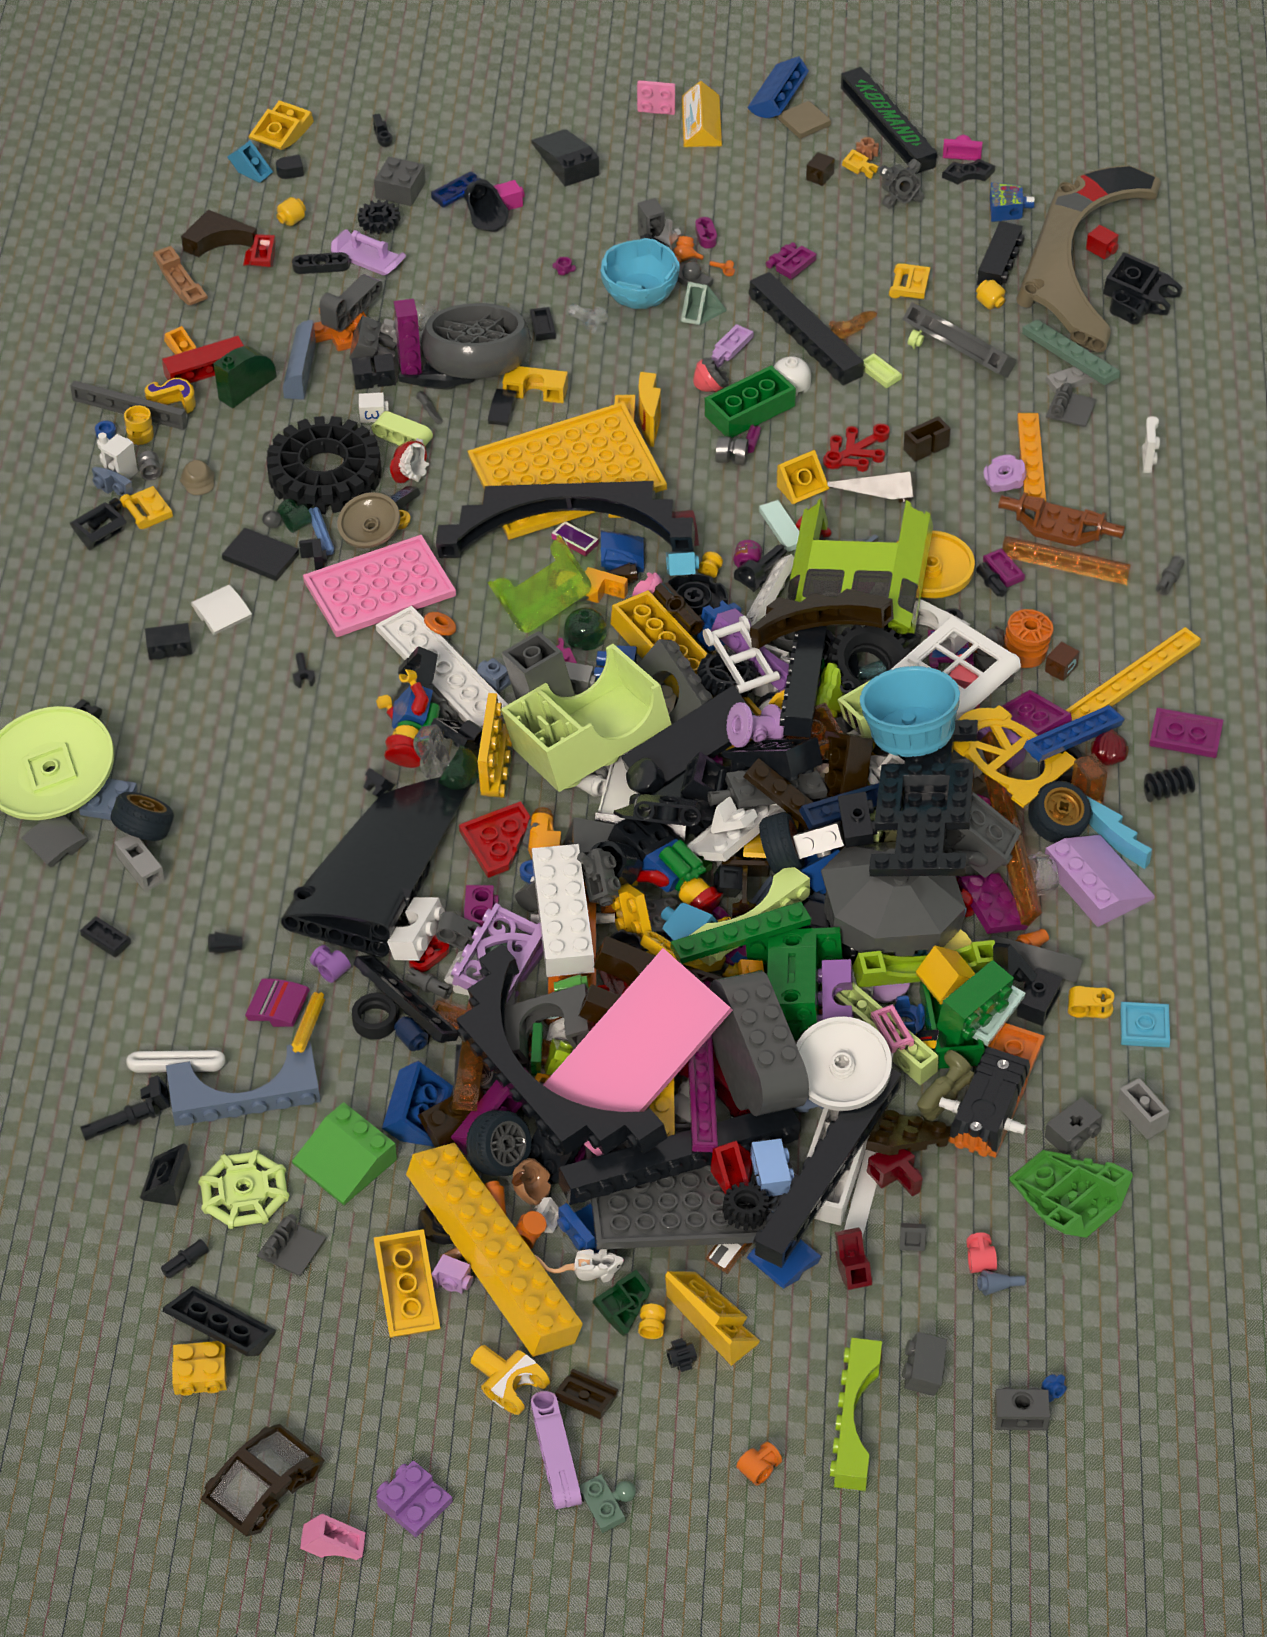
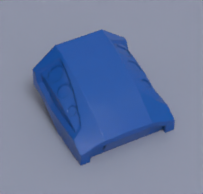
[601,530,644,572]

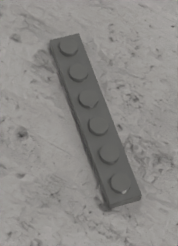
[70,380,187,430]

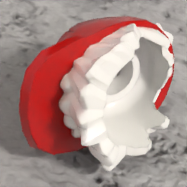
[390,438,429,483]

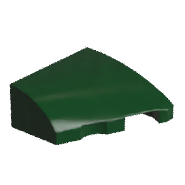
[593,1269,651,1336]

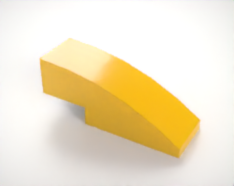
[743,833,766,858]

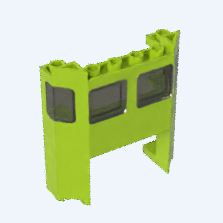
[786,498,933,634]

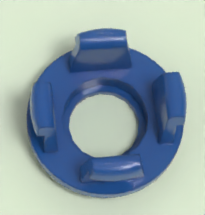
[894,995,925,1035]

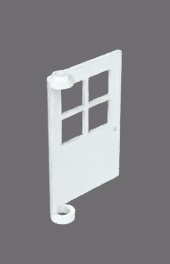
[892,616,1021,720]

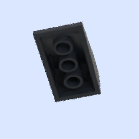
[531,129,599,187]
[722,737,823,781]

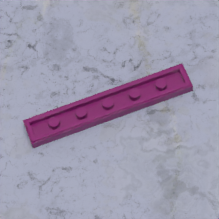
[688,1035,718,1152]

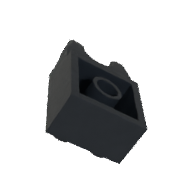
[1103,252,1183,315]

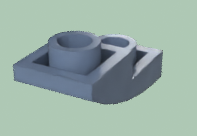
[92,467,134,496]

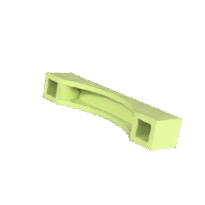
[689,867,810,967]

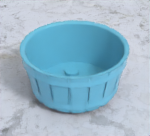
[860,666,960,757]

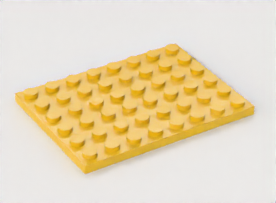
[468,402,667,540]

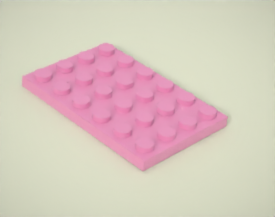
[303,535,456,638]

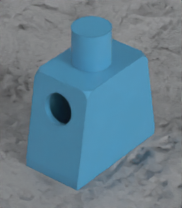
[661,903,718,940]

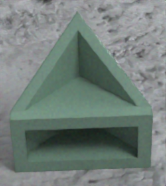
[680,282,727,325]

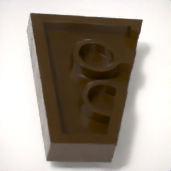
[417,1081,485,1148]

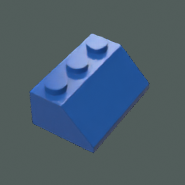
[382,1061,453,1147]

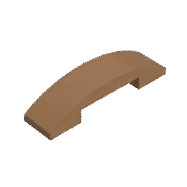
[153,246,208,306]

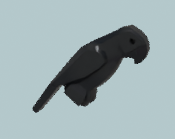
[398,363,475,390]

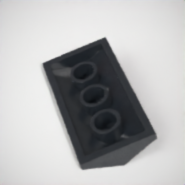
[162,1286,276,1356]

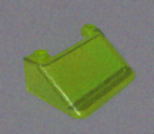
[487,534,591,633]

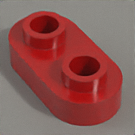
[409,935,450,972]

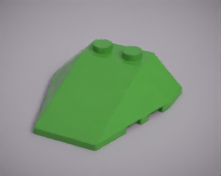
[1009,1150,1133,1238]

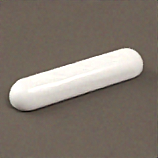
[126,1050,225,1073]

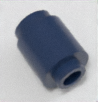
[394,1016,428,1051]

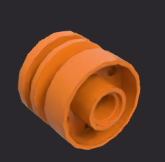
[1002,609,1054,668]

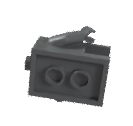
[944,792,1021,878]

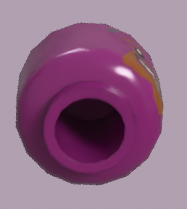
[733,540,763,567]

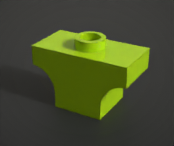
[544,1038,574,1075]

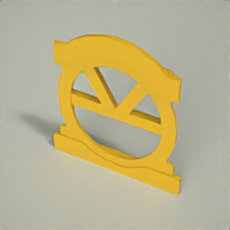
[953,705,1078,808]

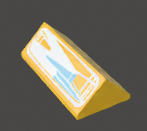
[682,80,722,147]

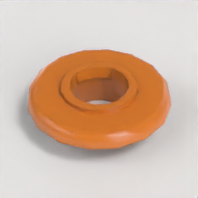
[424,612,456,636]

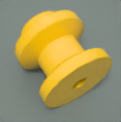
[697,551,723,578]

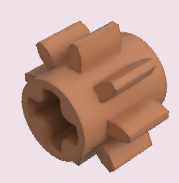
[856,137,879,161]

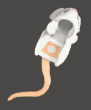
[535,1249,624,1283]

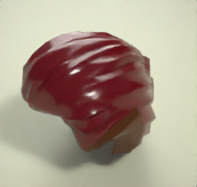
[1091,729,1129,766]

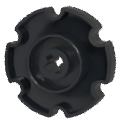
[667,573,728,618]

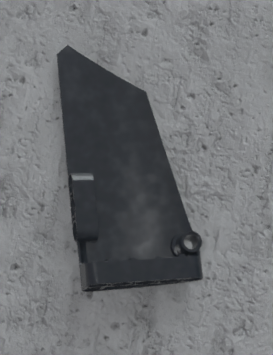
[281,772,473,957]

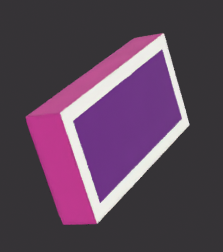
[552,522,598,556]

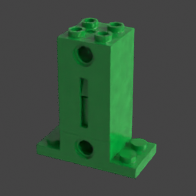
[746,927,843,1040]

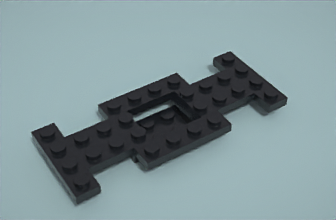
[869,719,978,877]

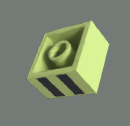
[838,681,872,738]

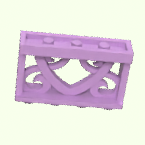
[451,903,542,1004]

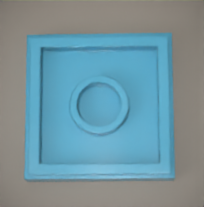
[1120,1002,1170,1048]

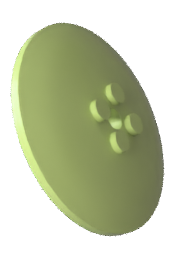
[0,706,114,820]

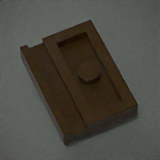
[555,1369,618,1420]

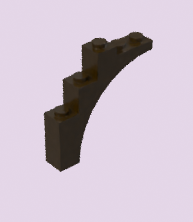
[750,589,894,649]

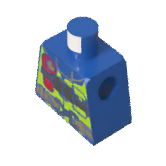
[990,182,1034,222]

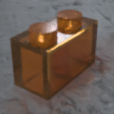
[1071,754,1108,803]

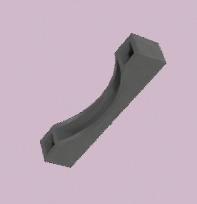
[902,302,1017,378]

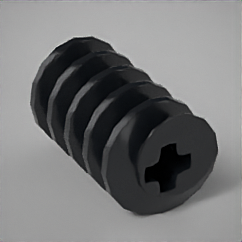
[1144,766,1195,802]

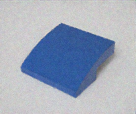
[747,1240,821,1289]

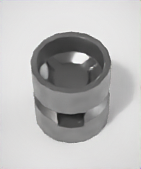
[715,435,749,466]

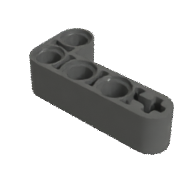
[319,274,383,332]

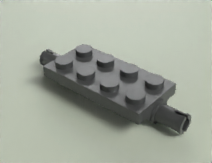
[707,767,829,809]

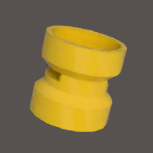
[638,1304,666,1339]

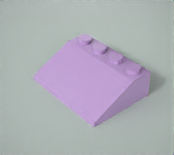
[1044,835,1155,927]

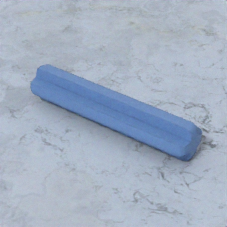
[308,507,334,556]

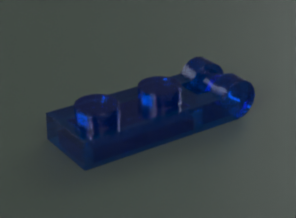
[431,171,481,208]

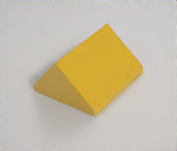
[777,450,829,504]
[916,945,975,1005]

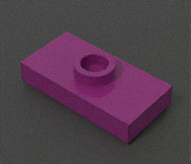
[983,548,1025,588]

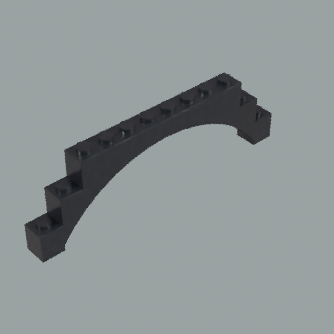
[436,481,695,558]
[456,944,667,1155]

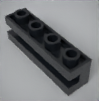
[977,221,1025,286]

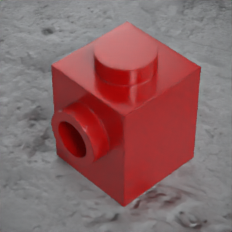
[1086,225,1119,260]

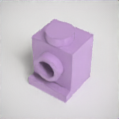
[432,1254,473,1294]

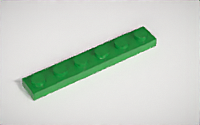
[670,902,811,964]

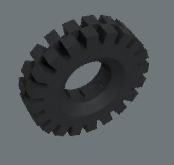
[266,416,382,514]

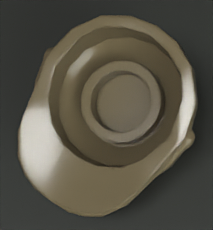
[180,460,215,495]

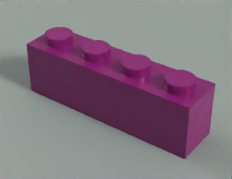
[394,298,422,375]
[451,1068,528,1155]

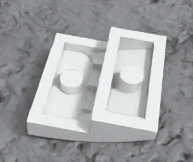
[191,585,252,636]

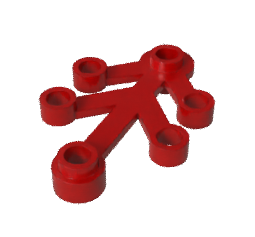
[823,423,890,472]

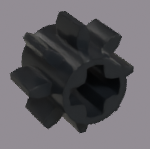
[666,1338,697,1372]

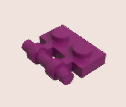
[765,242,817,279]

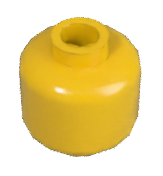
[276,197,306,226]
[976,280,1006,310]

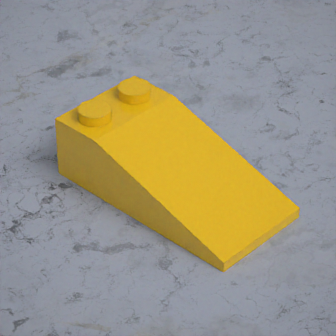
[374,1229,440,1338]

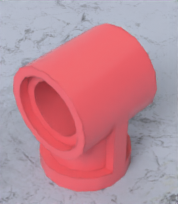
[966,1232,997,1273]

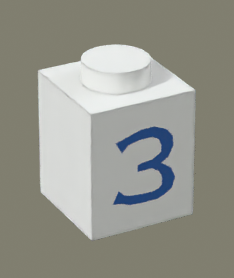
[359,393,389,423]

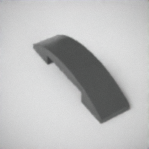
[990,935,1083,983]

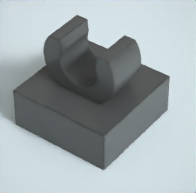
[899,1223,926,1251]

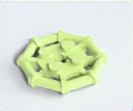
[198,1149,290,1229]

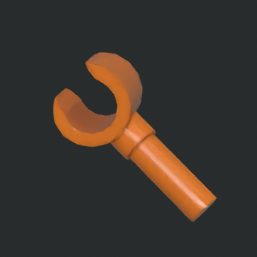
[709,260,735,276]

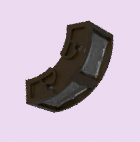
[201,1424,325,1537]

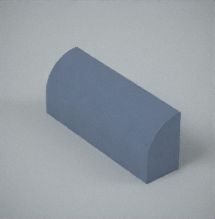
[283,320,316,400]

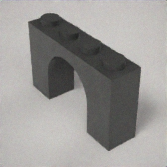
[638,639,712,724]
[505,984,595,1064]

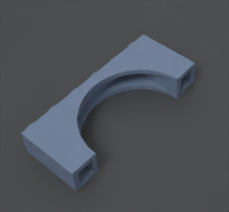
[166,1042,320,1126]

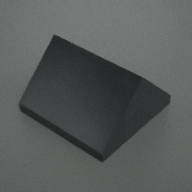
[140,1143,191,1206]

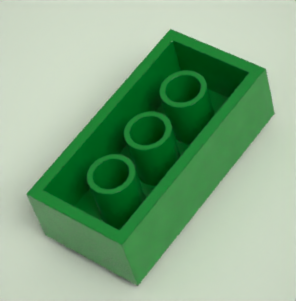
[704,365,796,438]
[919,981,984,1069]

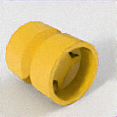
[124,405,154,445]

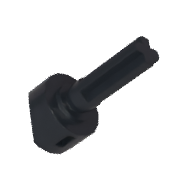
[734,544,787,592]

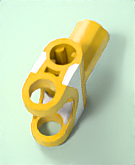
[470,1345,550,1415]

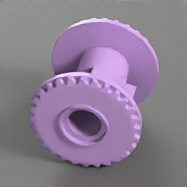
[726,702,784,748]

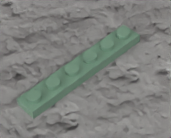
[1022,319,1120,385]

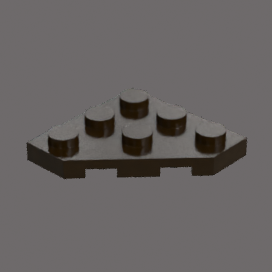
[866,1110,951,1156]

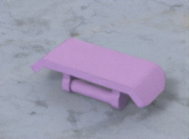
[331,229,406,276]

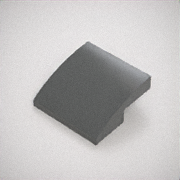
[21,815,88,868]

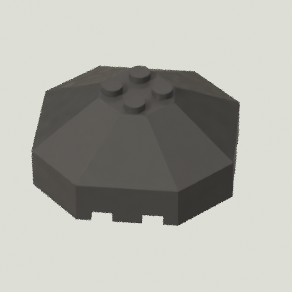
[821,842,966,956]

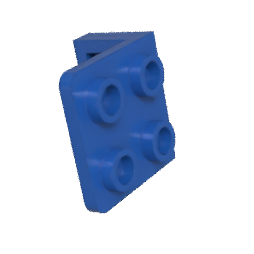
[557,1203,601,1253]

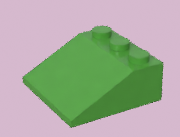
[292,1102,397,1205]

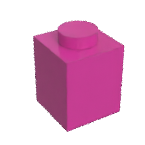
[494,180,525,210]

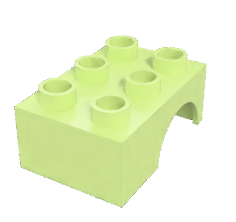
[501,644,672,792]

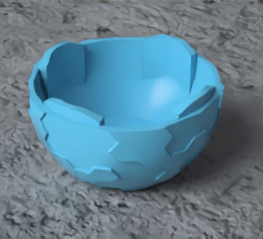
[600,238,679,309]

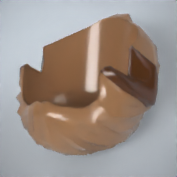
[512,1158,552,1206]

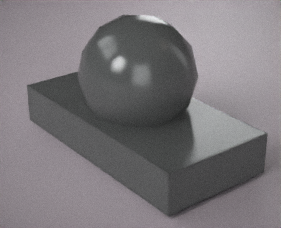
[677,261,713,287]

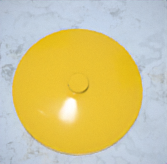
[896,530,975,598]

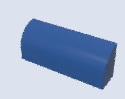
[747,56,809,118]

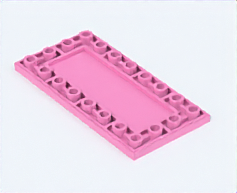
[543,948,733,1156]

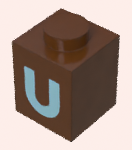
[1045,641,1080,681]

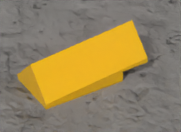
[665,1271,760,1366]

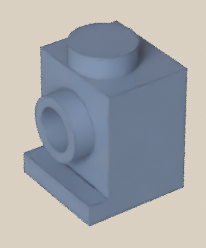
[477,658,511,693]

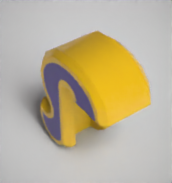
[145,378,196,414]

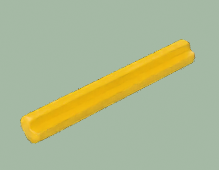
[291,992,325,1053]

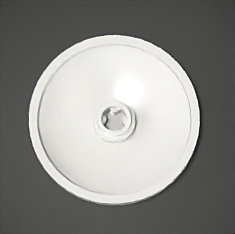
[796,1017,892,1111]

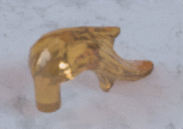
[829,311,877,339]

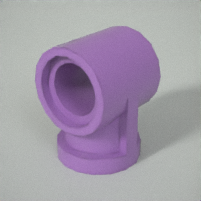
[310,945,351,983]

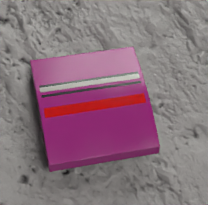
[245,978,310,1027]

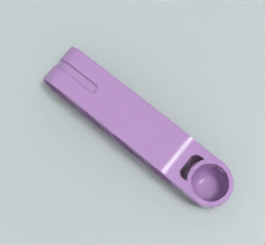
[531,1391,582,1510]

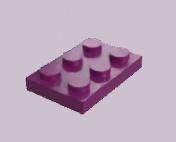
[1001,690,1072,736]
[1149,708,1224,758]
[957,873,1030,934]

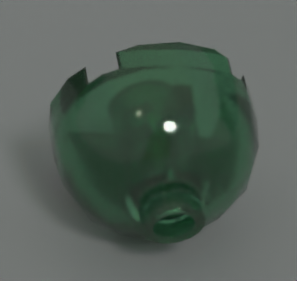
[564,607,607,651]
[438,744,479,791]

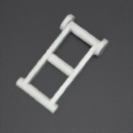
[703,616,780,693]

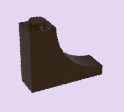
[181,209,257,257]

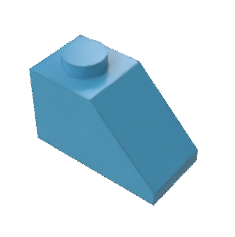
[227,140,273,183]

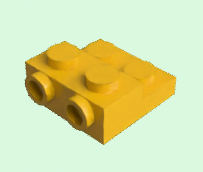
[611,884,652,939]
[172,1341,227,1396]

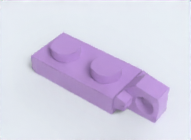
[711,324,754,368]

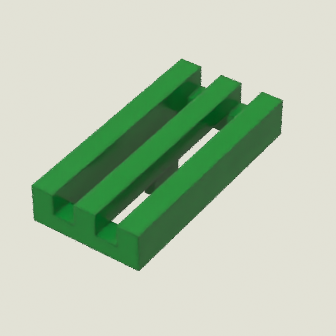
[531,1023,543,1076]

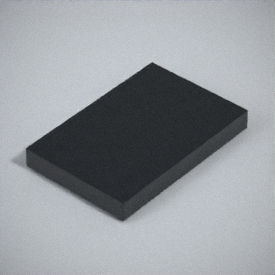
[222,528,299,581]

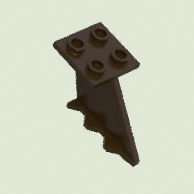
[722,857,769,918]

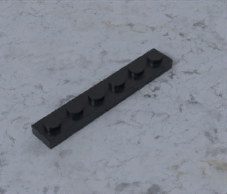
[353,955,459,1043]

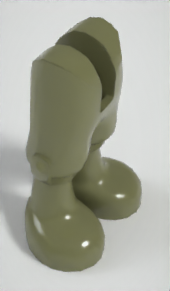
[917,1050,974,1121]

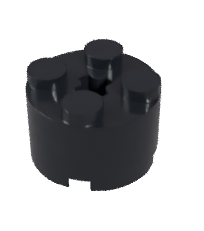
[588,841,643,886]

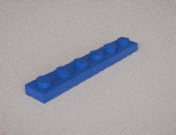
[1023,705,1125,762]

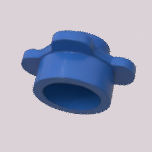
[1041,1374,1067,1402]

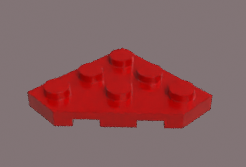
[459,801,531,878]

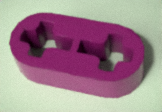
[695,217,717,248]

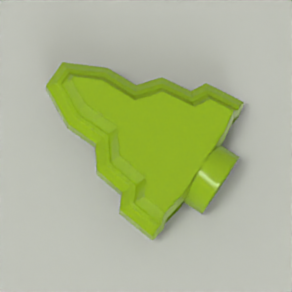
[815,663,842,718]

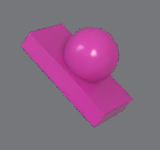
[943,134,982,161]

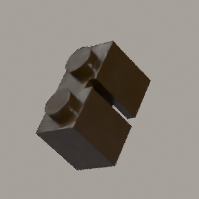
[903,416,951,462]

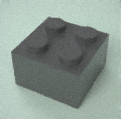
[374,156,426,206]

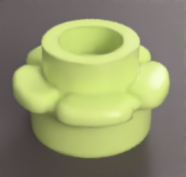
[907,330,925,349]

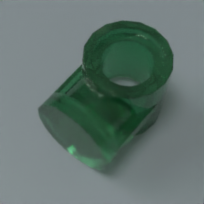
[277,499,312,533]

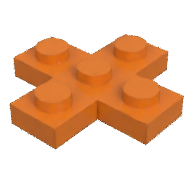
[314,308,366,352]

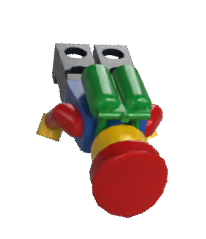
[376,646,440,768]
[608,819,723,915]

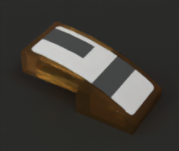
[705,1243,752,1275]

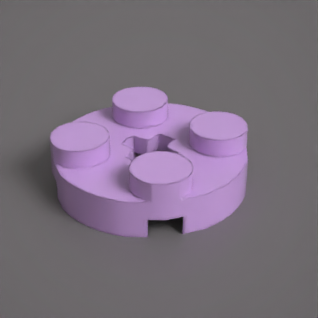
[983,455,1026,493]

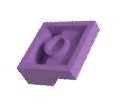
[376,1461,453,1537]

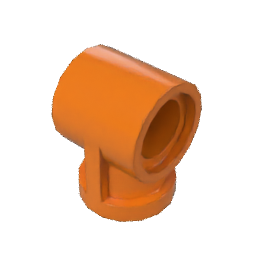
[515,1211,546,1249]
[736,1442,782,1486]

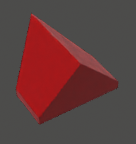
[711,1141,753,1194]

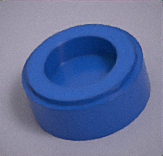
[95,421,116,440]
[520,860,534,883]

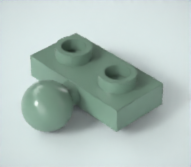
[579,1474,636,1533]

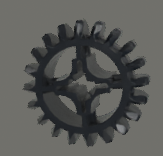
[697,650,757,698]

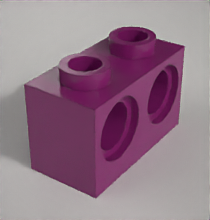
[464,885,499,931]

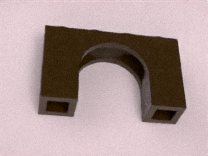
[578,936,656,1023]

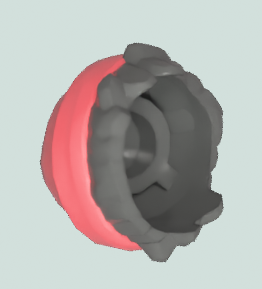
[693,357,729,392]

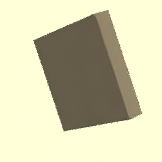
[778,101,831,139]

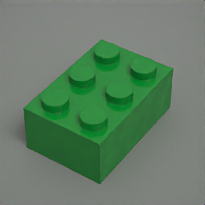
[937,960,1014,1045]

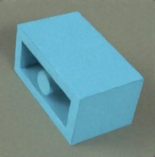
[666,551,699,576]

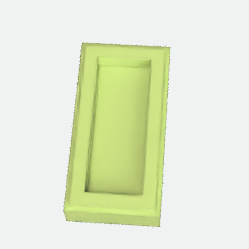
[863,353,902,388]

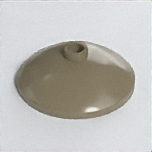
[337,492,400,548]

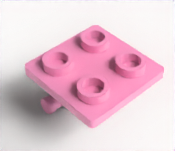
[637,80,675,115]

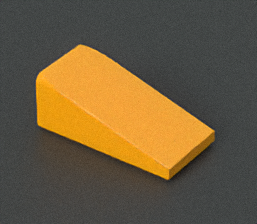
[164,326,197,355]

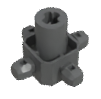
[878,159,924,209]

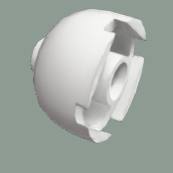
[774,356,811,396]

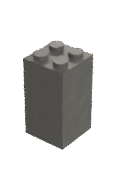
[501,631,575,700]

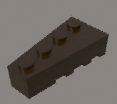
[825,731,873,823]

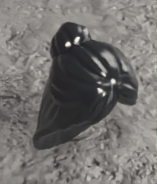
[464,179,509,232]

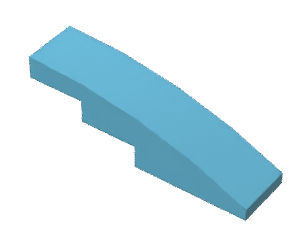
[1087,796,1152,869]

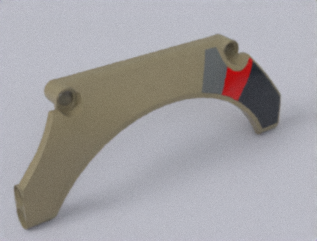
[1016,165,1161,353]

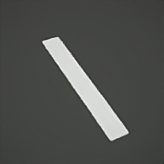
[844,1150,877,1238]

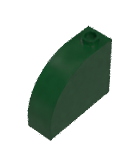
[214,346,277,409]

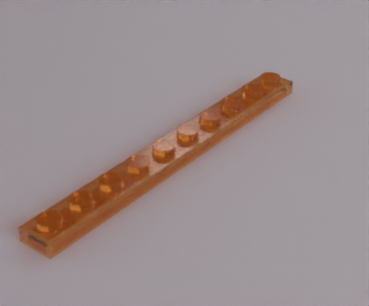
[977,731,1042,926]

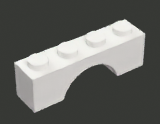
[898,596,970,654]

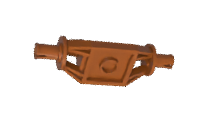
[998,492,1125,547]

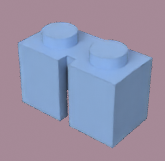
[750,1139,794,1197]

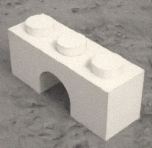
[387,897,445,961]

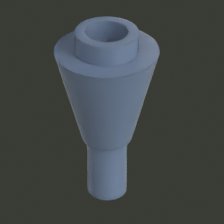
[977,1270,1025,1296]

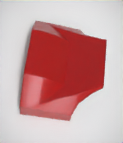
[243,234,275,267]

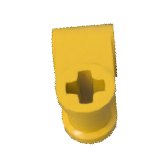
[1068,986,1114,1019]

